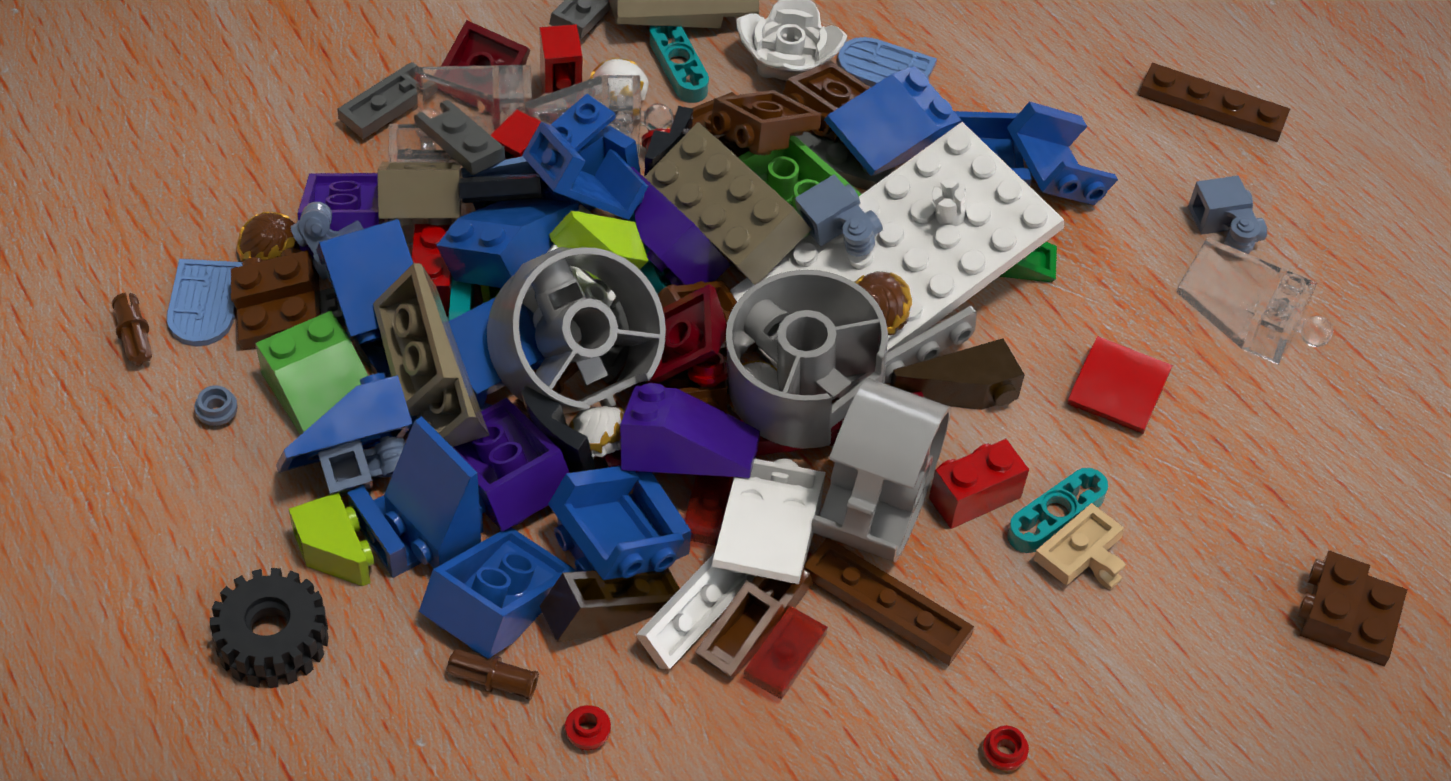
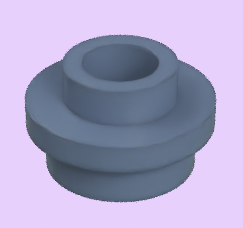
[194,385,238,426]

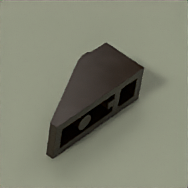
[890,338,1025,410]
[539,568,680,642]

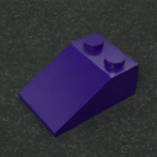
[631,167,731,286]
[298,173,385,258]
[620,383,760,478]
[453,397,569,532]

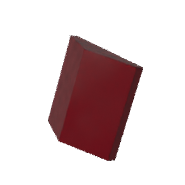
[434,20,531,114]
[647,284,727,384]

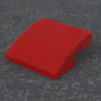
[1067,336,1173,434]

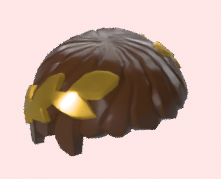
[237,212,300,262]
[855,271,912,335]

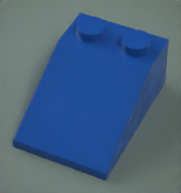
[824,66,961,176]
[436,198,579,288]
[276,373,413,473]
[384,416,481,568]
[419,527,577,659]

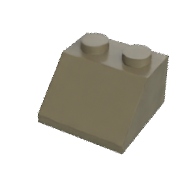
[377,162,461,225]

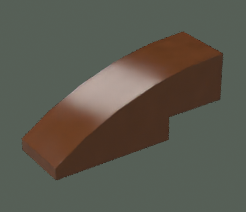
[695,569,813,678]

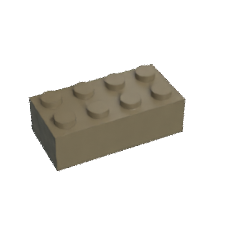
[644,122,812,285]

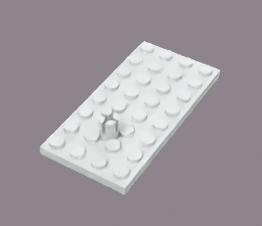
[730,122,1064,400]

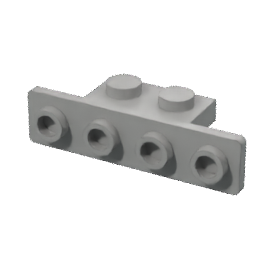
[837,306,977,400]

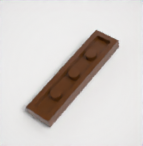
[1139,63,1290,142]
[803,538,974,666]

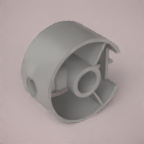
[487,247,666,414]
[726,270,888,448]
[812,378,951,562]

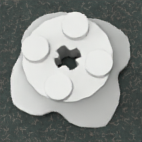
[736,0,847,80]

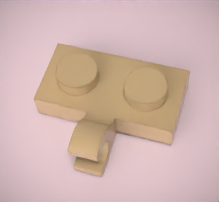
[1034,503,1126,590]

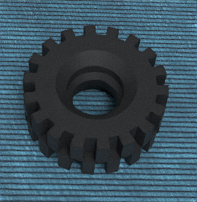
[210,568,329,688]

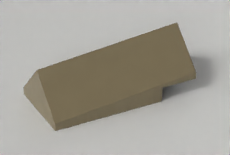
[609,0,759,28]
[373,263,490,447]

